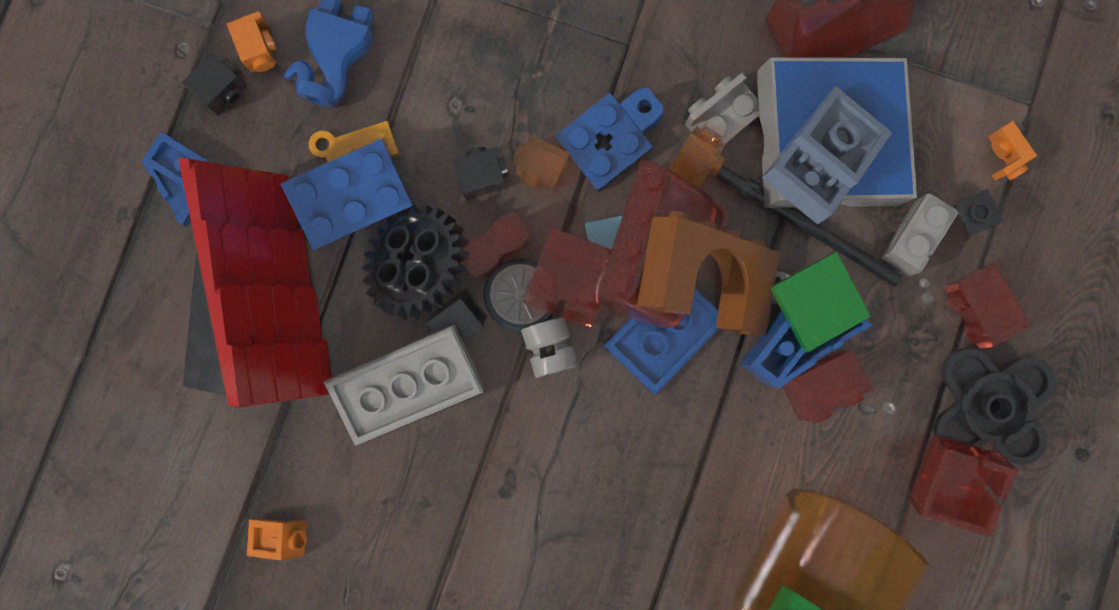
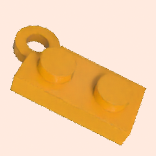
[308,121,400,162]

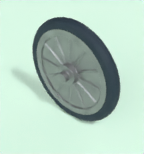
[483,259,558,332]

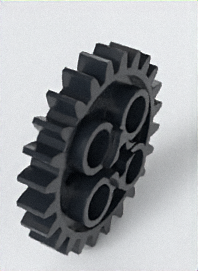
[362,204,470,320]

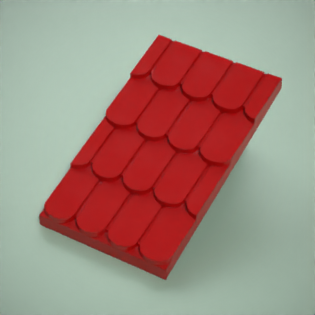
[178,158,331,408]

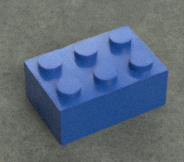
[281,137,413,250]

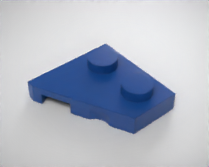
[142,132,209,227]

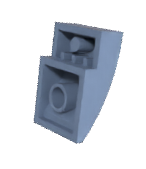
[762,86,892,225]

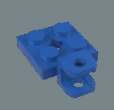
[555,88,664,192]

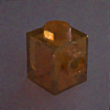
[669,126,726,187]
[513,136,569,192]

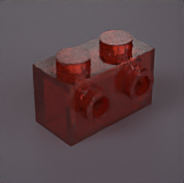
[945,263,1031,349]
[782,350,872,424]

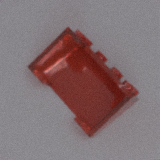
[765,0,916,58]

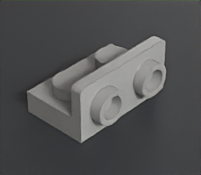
[685,72,759,156]

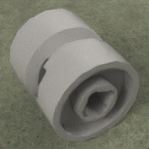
[521,317,579,378]

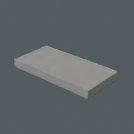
[324,324,485,446]

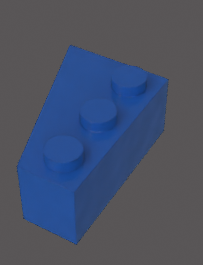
[740,310,872,388]

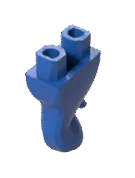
[284,0,375,108]

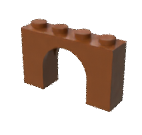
[637,211,780,336]

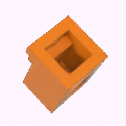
[226,11,277,73]

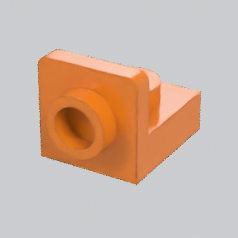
[988,121,1037,181]
[247,518,307,561]

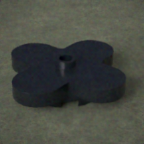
[933,348,1056,465]

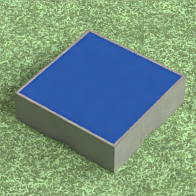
[757,57,917,208]

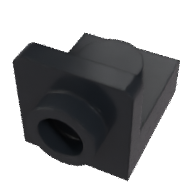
[954,189,1004,236]

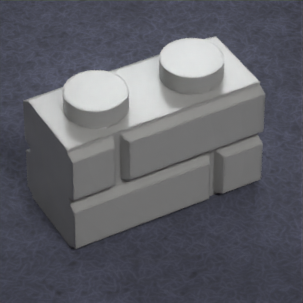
[879,193,959,276]

